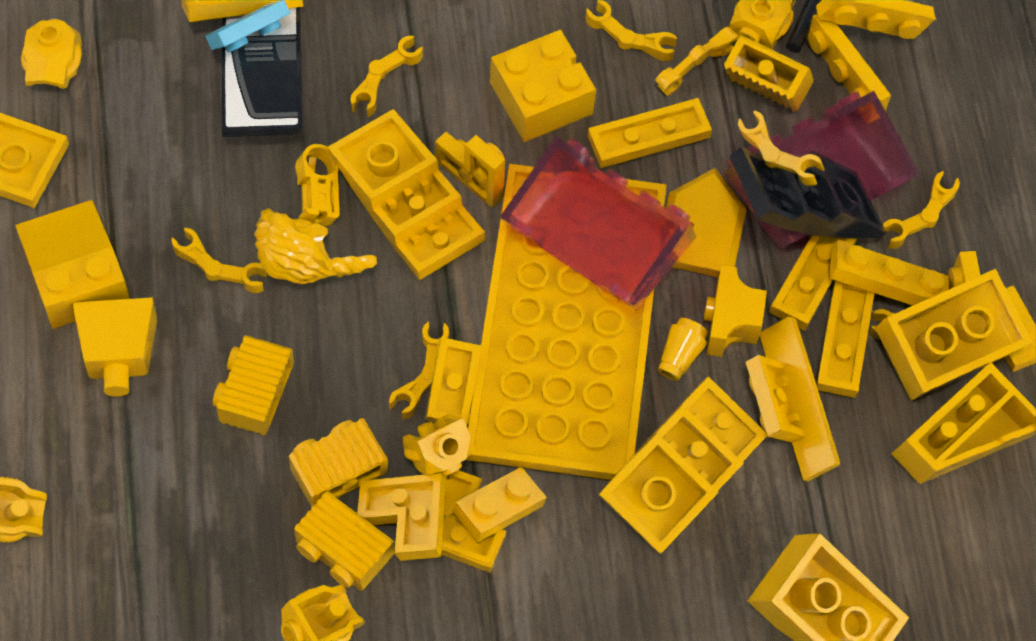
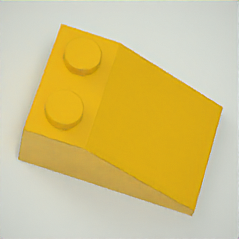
[15,200,130,329]
[875,269,1033,401]
[747,534,909,641]

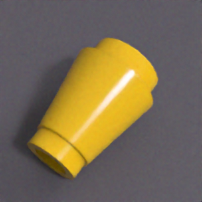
[657,318,708,382]

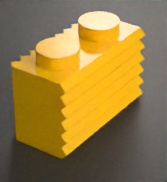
[724,35,814,112]
[213,335,294,436]
[288,418,388,508]
[294,491,395,591]

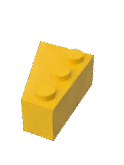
[891,362,1036,484]

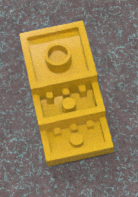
[327,109,486,281]
[598,376,767,554]

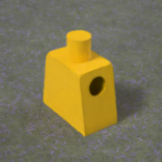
[73,297,157,397]

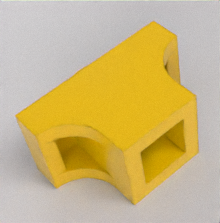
[703,265,767,357]

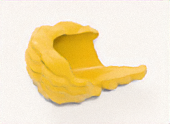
[254,208,377,284]

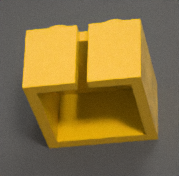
[490,29,596,142]

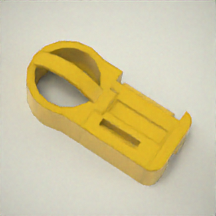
[295,144,340,227]

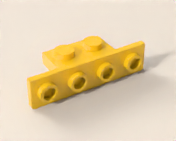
[746,316,840,482]

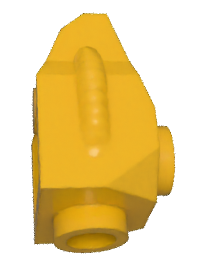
[729,0,796,50]
[21,19,82,89]
[402,414,473,476]
[0,476,47,543]
[281,585,365,641]

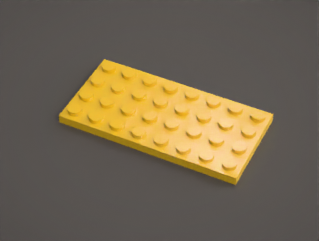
[466,163,667,480]

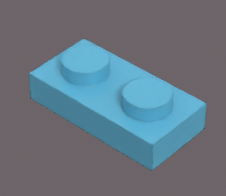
[205,0,291,52]

